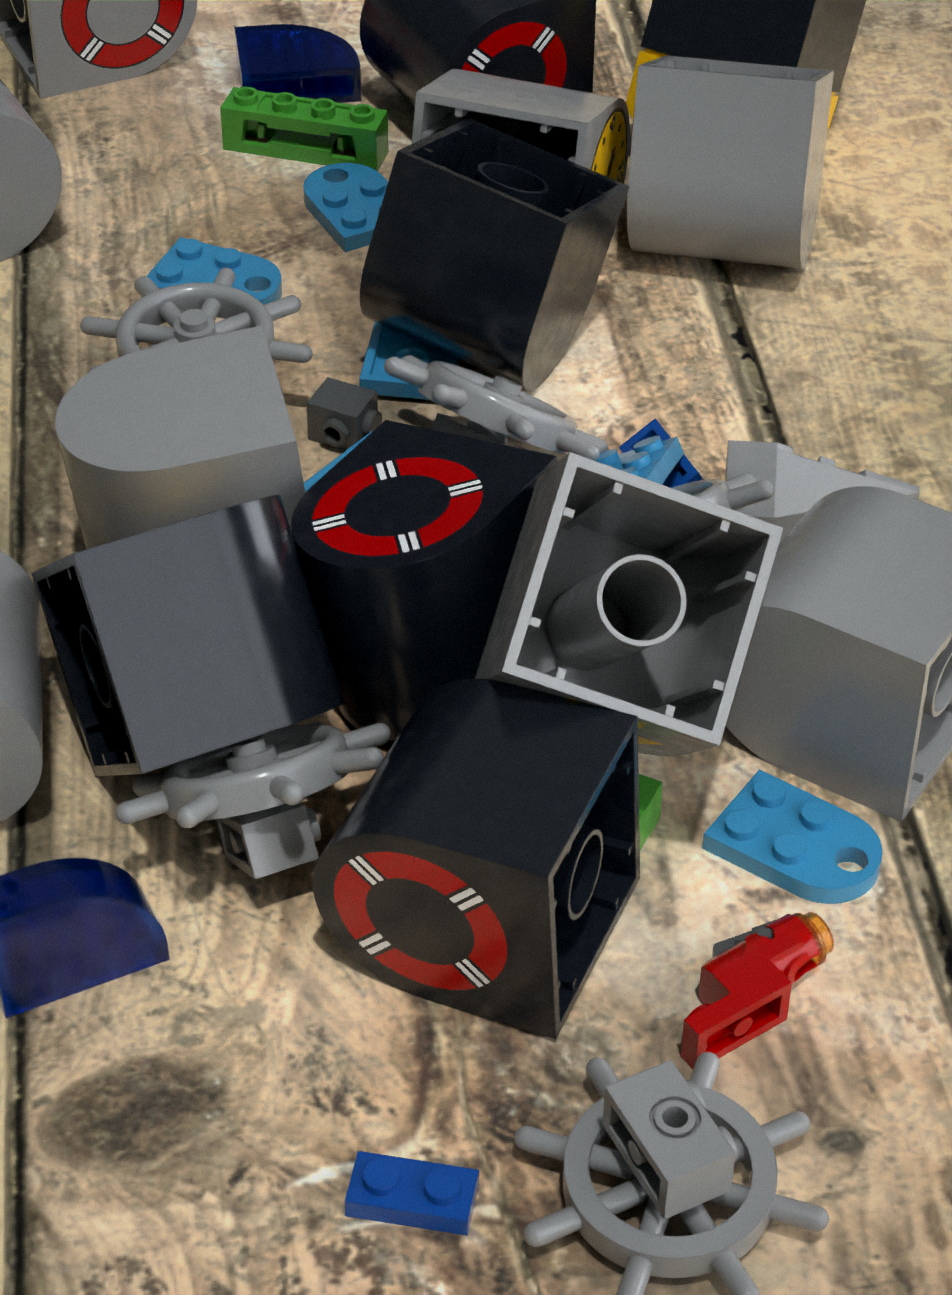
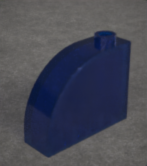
[234,24,361,103]
[0,858,170,1018]

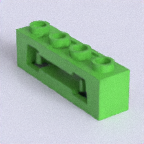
[220,87,389,171]

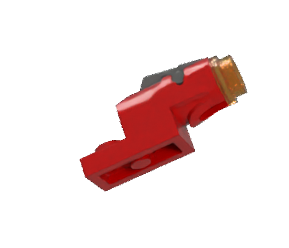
[680,912,834,1070]

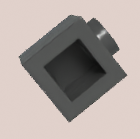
[306,377,382,451]

